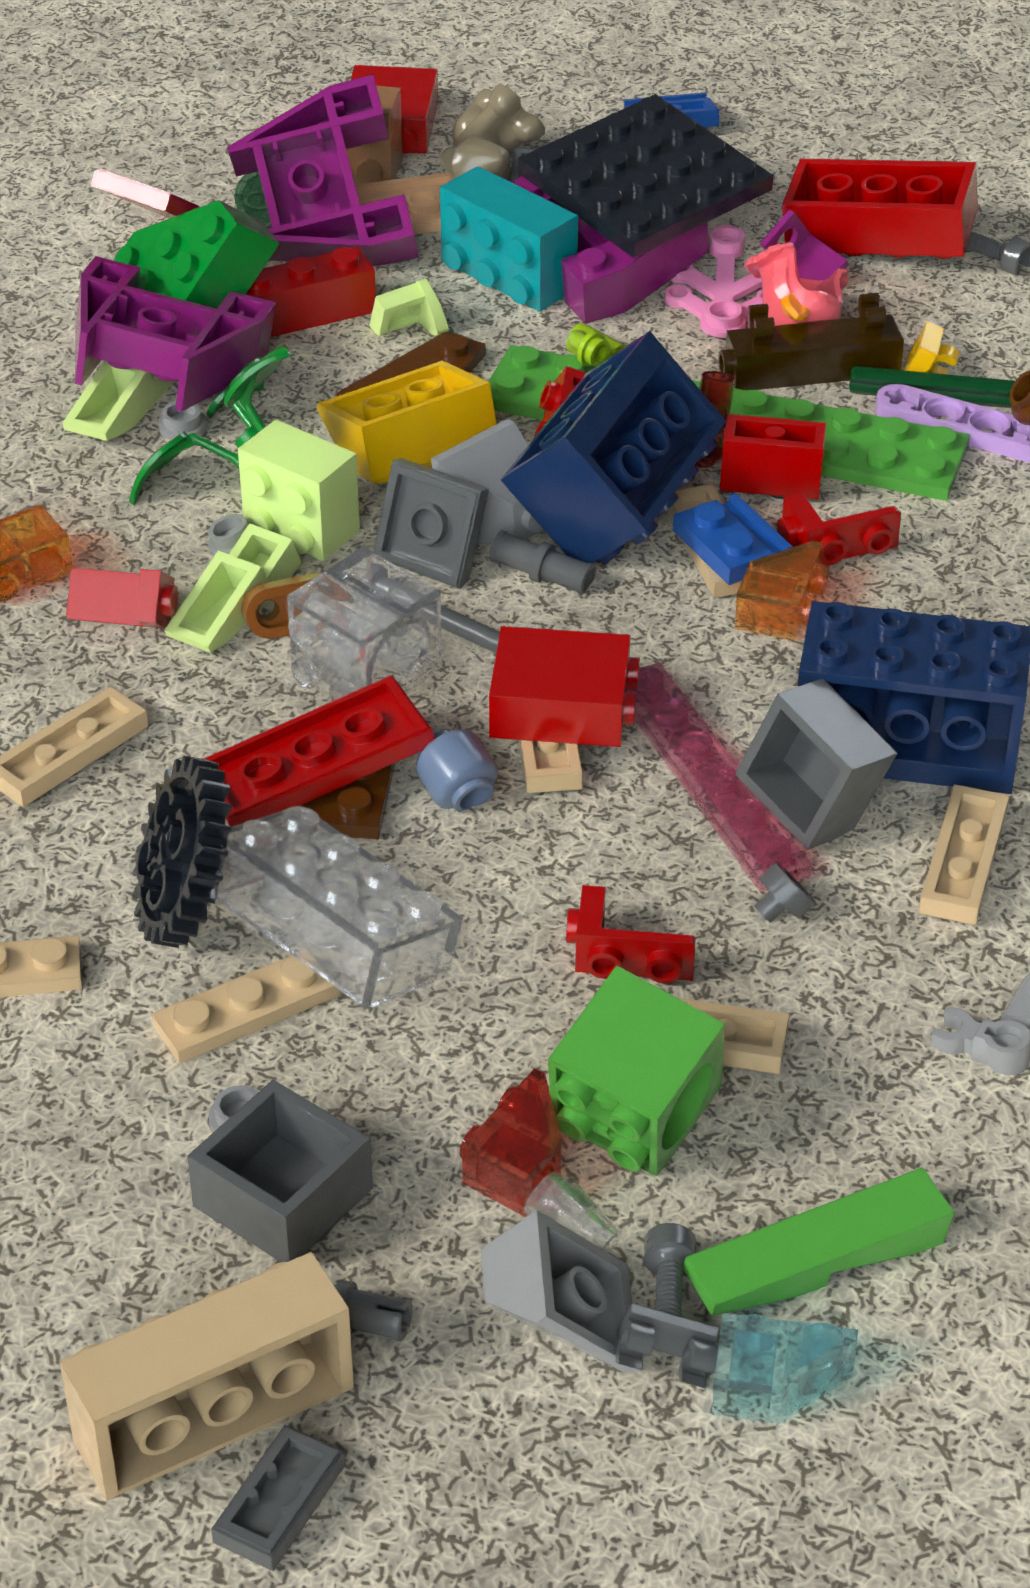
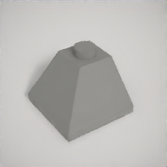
[431,418,544,544]
[481,1210,640,1373]

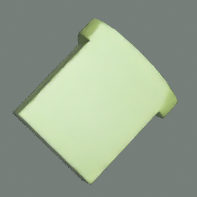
[369,278,449,336]

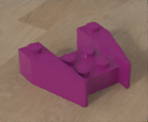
[227,75,419,266]
[511,176,708,324]
[75,256,276,412]

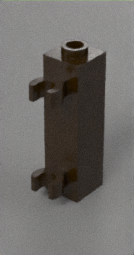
[718,293,904,391]

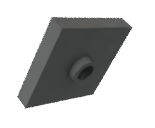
[372,458,489,589]

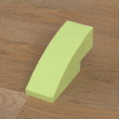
[62,361,175,441]
[164,523,302,653]

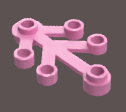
[665,225,763,338]

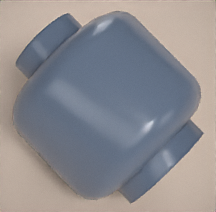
[416,729,498,812]

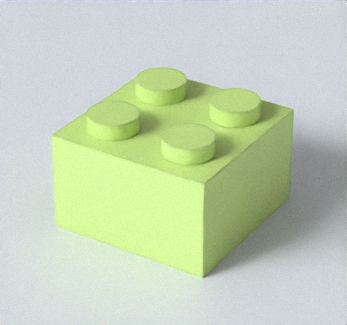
[238,419,360,561]

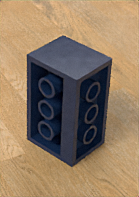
[501,331,726,565]
[798,601,1030,794]

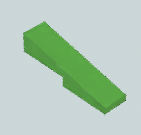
[683,1167,955,1316]

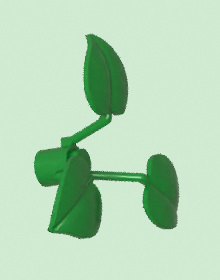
[129,344,292,506]

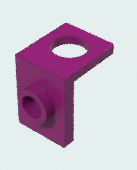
[760,210,849,280]

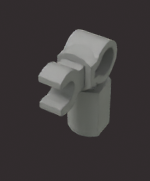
[932,973,1030,1075]

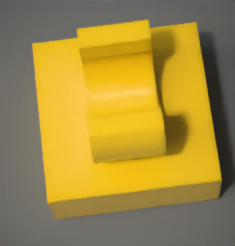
[903,321,960,374]

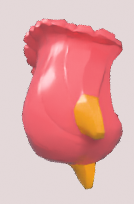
[744,243,849,326]

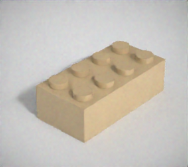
[60,1252,354,1501]

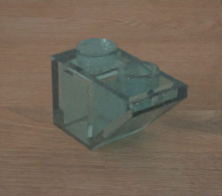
[712,1313,858,1424]

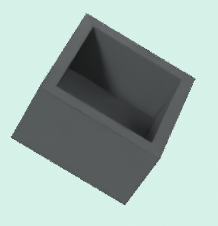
[735,678,898,850]
[187,1079,373,1262]

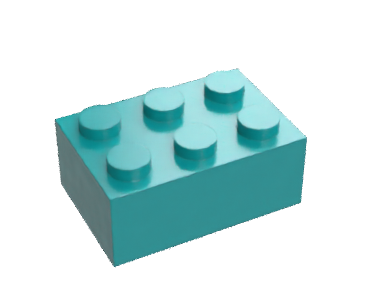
[440,166,578,312]

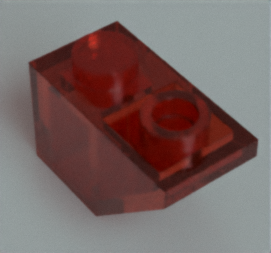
[459,1068,561,1217]

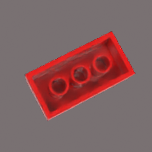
[782,158,978,259]

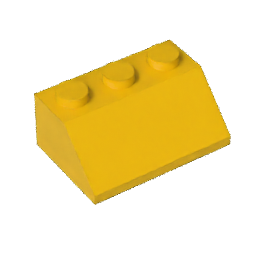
[317,360,497,484]

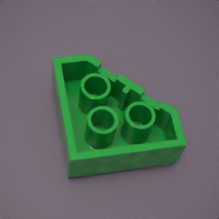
[114,200,279,309]

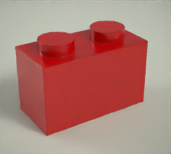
[719,414,826,500]

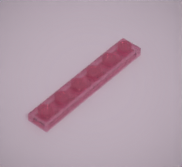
[627,662,812,893]

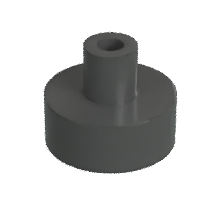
[754,861,816,922]

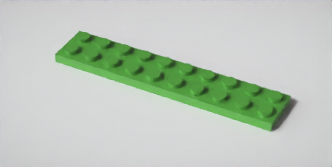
[488,345,970,501]

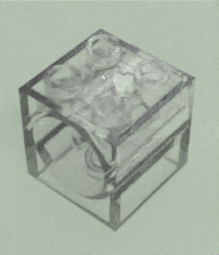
[287,547,442,701]

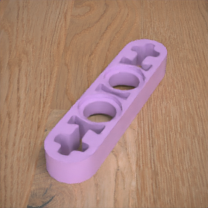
[875,384,1030,462]

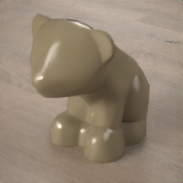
[440,84,545,181]

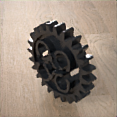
[132,755,232,948]

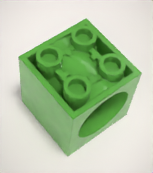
[548,965,725,1176]

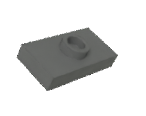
[211,1425,345,1571]

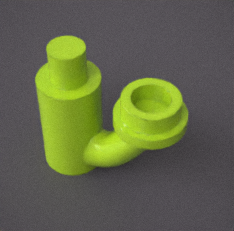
[566,323,626,367]

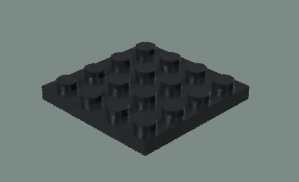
[518,94,773,258]

